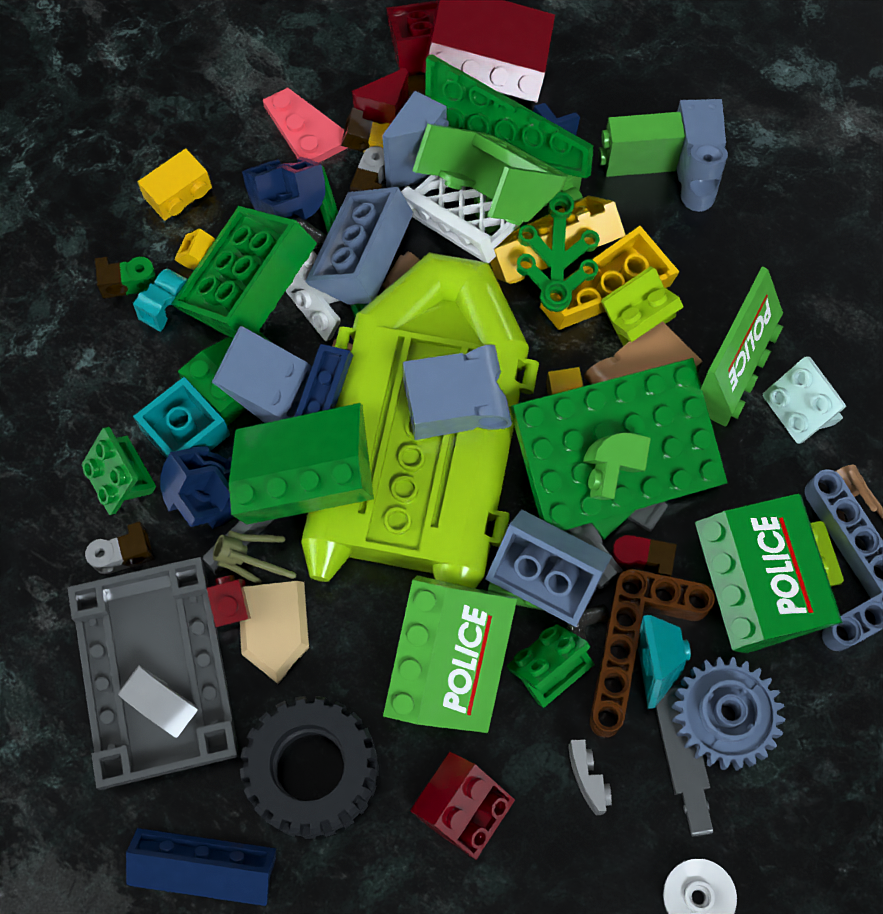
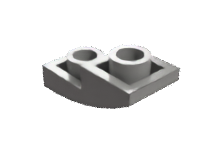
[118,665,198,738]
[568,740,612,815]

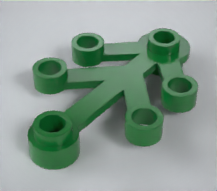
[516,192,600,312]

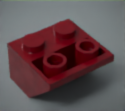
[410,752,515,860]

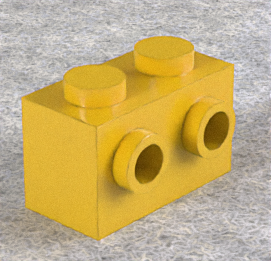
[137,148,212,221]

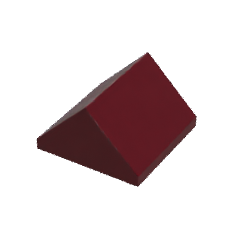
[352,68,409,124]

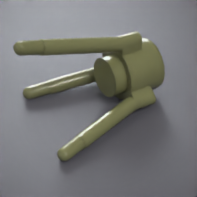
[213,530,296,585]

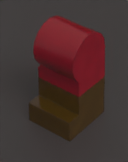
[611,535,677,577]

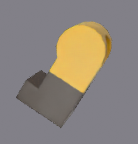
[341,108,391,153]

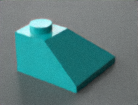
[637,615,691,708]

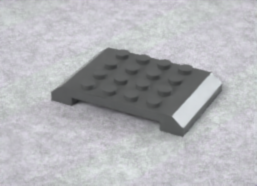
[67,557,239,790]

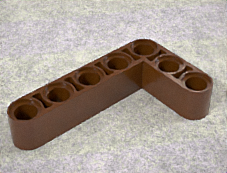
[590,569,715,737]

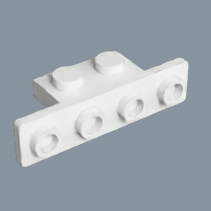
[286,251,341,341]

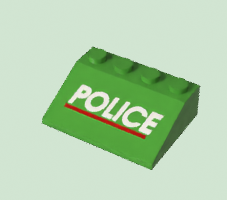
[701,267,783,426]
[383,575,517,733]

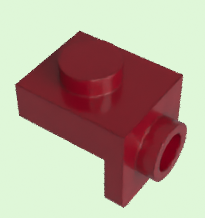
[206,575,251,627]

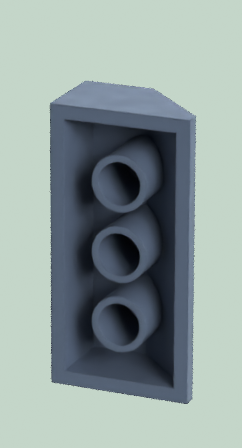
[306,187,413,304]

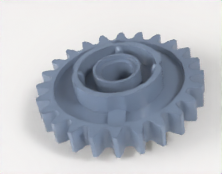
[671,657,785,770]

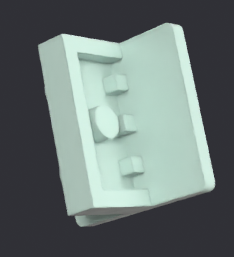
[763,356,846,444]

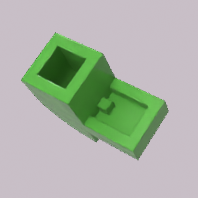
[583,433,651,500]

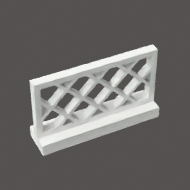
[401,175,523,263]

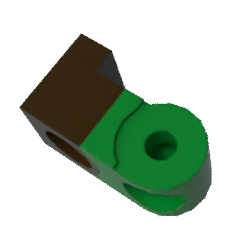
[95,257,157,298]

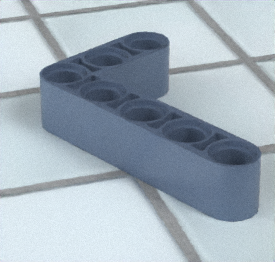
[805,469,883,651]

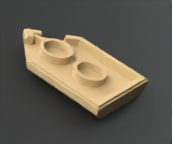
[240,581,309,684]

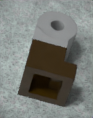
[350,146,386,192]
[85,521,155,574]

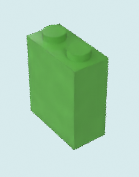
[598,112,685,177]

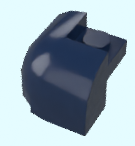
[242,157,325,219]
[160,446,234,529]

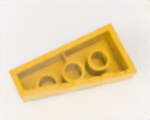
[490,196,626,284]
[540,226,679,330]

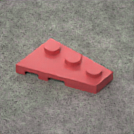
[263,88,347,163]

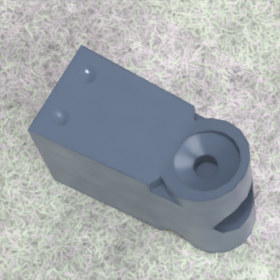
[677,99,728,212]
[403,344,512,440]

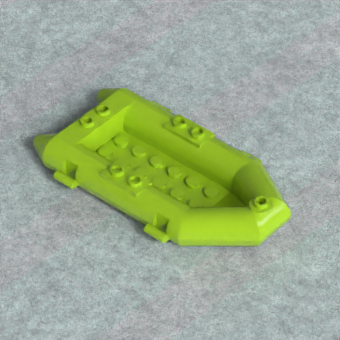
[301,252,539,588]

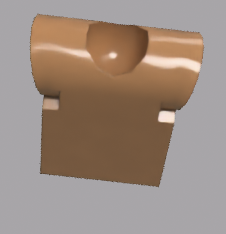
[584,321,703,384]

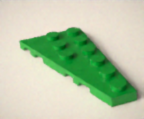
[425,54,593,178]

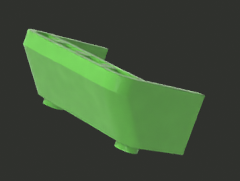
[412,123,568,225]

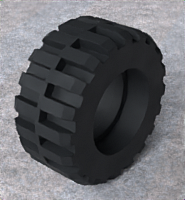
[240,696,379,839]

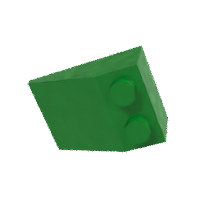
[178,331,272,426]

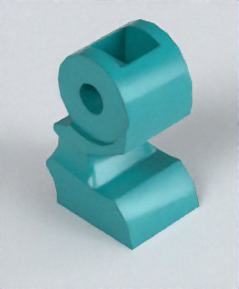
[133,268,188,332]

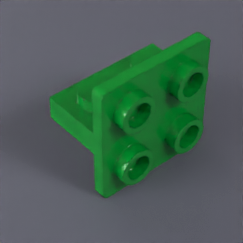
[82,427,156,515]
[507,624,595,708]

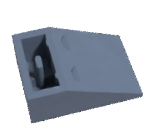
[212,326,312,423]

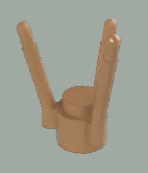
[835,465,883,522]

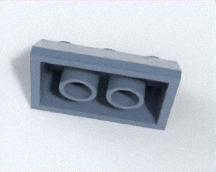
[382,91,449,188]
[485,509,612,627]

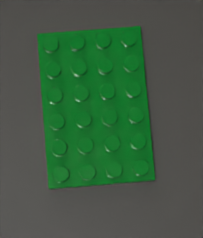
[509,358,727,531]

